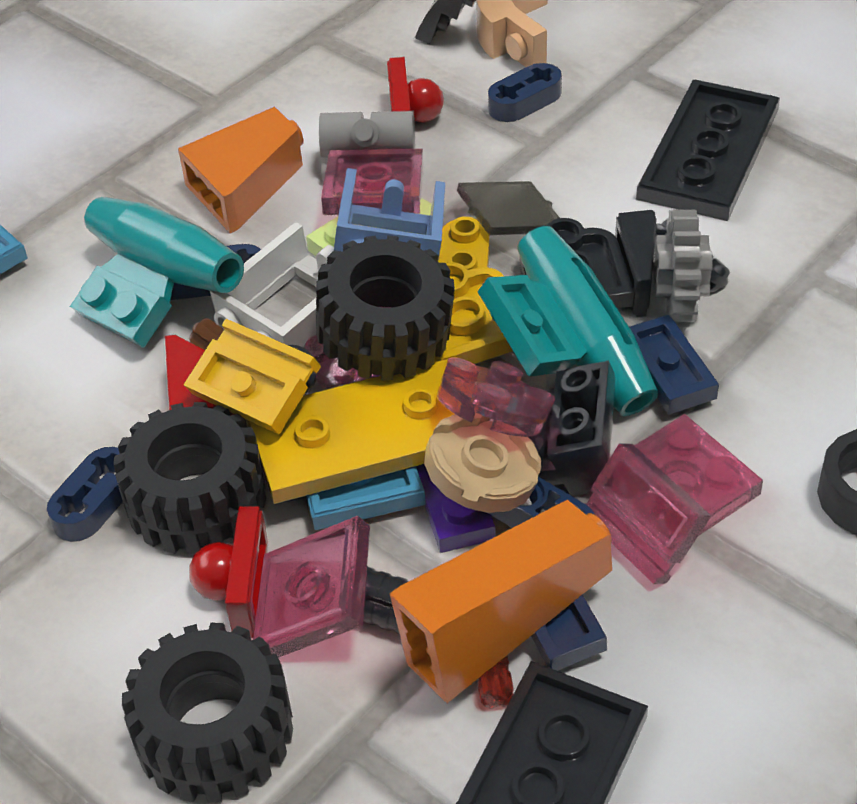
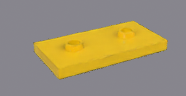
[247,357,482,504]

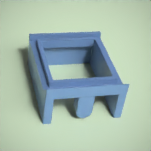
[334,168,445,260]

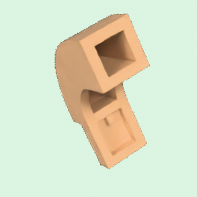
[476,0,548,67]

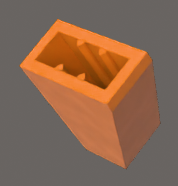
[178,106,304,233]

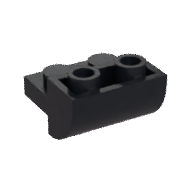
[510,360,615,497]

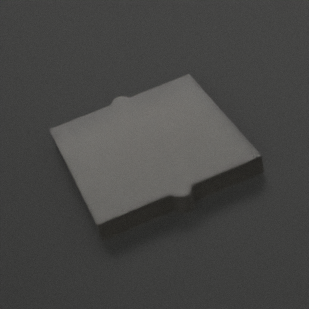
[456,181,560,236]

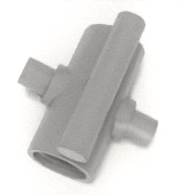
[319,111,415,182]

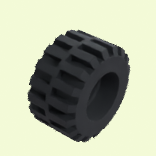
[316,235,455,381]
[114,402,266,555]
[121,622,293,803]

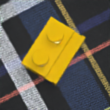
[184,319,321,435]

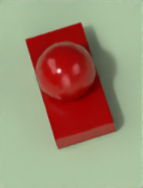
[387,57,444,123]
[189,506,268,638]

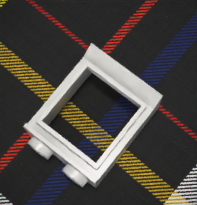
[210,222,334,350]

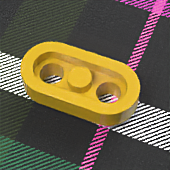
[438,216,490,270]

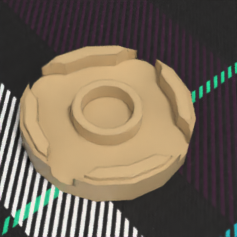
[424,412,541,513]

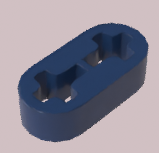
[488,63,562,122]
[47,446,123,542]

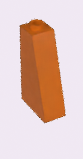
[390,499,612,703]

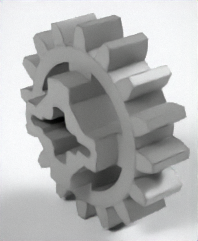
[653,210,712,322]

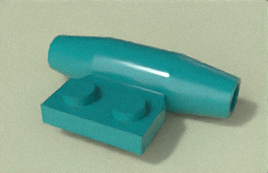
[69,197,244,348]
[477,226,658,416]

